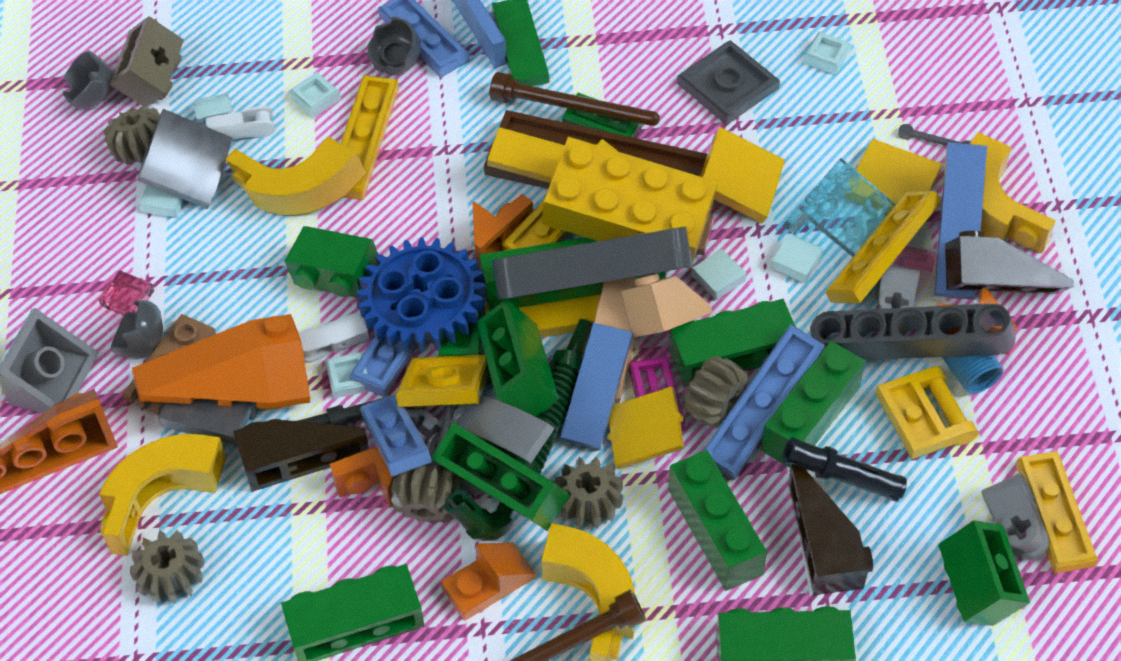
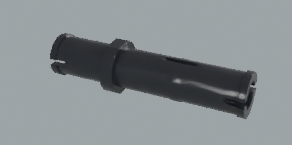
[782,437,907,502]

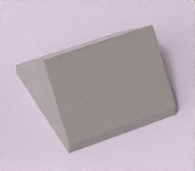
[0,308,99,413]

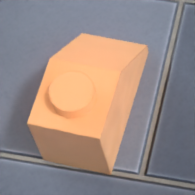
[621,273,712,337]

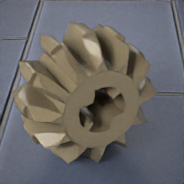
[103,106,160,165]
[684,355,748,428]
[554,456,623,529]
[391,465,463,524]
[130,529,205,604]

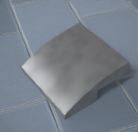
[137,109,233,209]
[158,399,260,446]

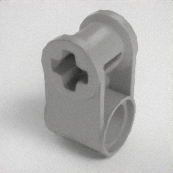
[875,265,920,336]
[981,473,1049,560]

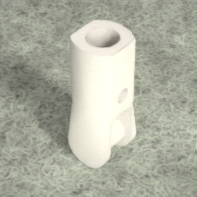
[206,105,275,140]
[299,311,369,363]

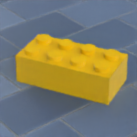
[542,137,718,269]

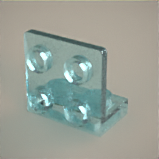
[782,157,896,257]

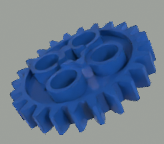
[357,237,487,353]

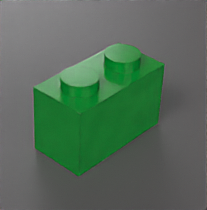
[284,226,378,298]
[938,520,1030,626]

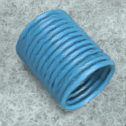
[942,355,1004,394]

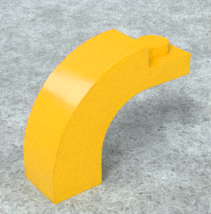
[970,132,1056,254]
[225,136,366,215]
[99,434,227,556]
[541,523,635,661]

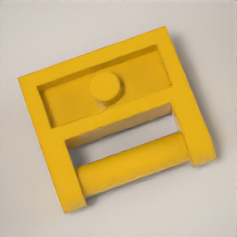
[876,366,979,459]

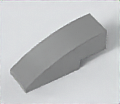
[457,396,555,464]

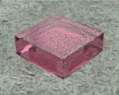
[894,246,935,272]
[98,270,155,316]

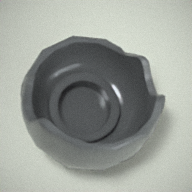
[368,17,421,75]
[63,50,113,110]
[110,300,163,359]

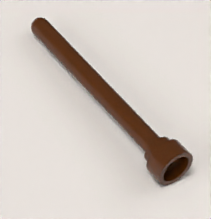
[489,72,660,126]
[510,589,647,661]

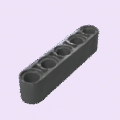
[492,226,693,299]
[810,304,1016,360]

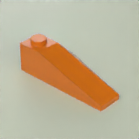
[132,314,310,409]
[0,389,118,494]

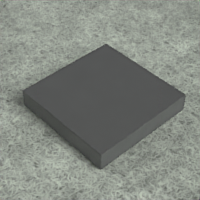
[677,40,780,125]

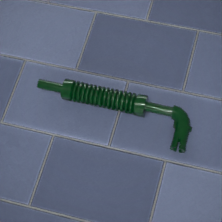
[444,319,593,541]

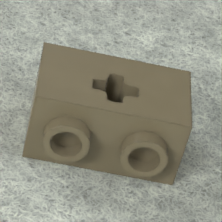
[110,16,184,106]

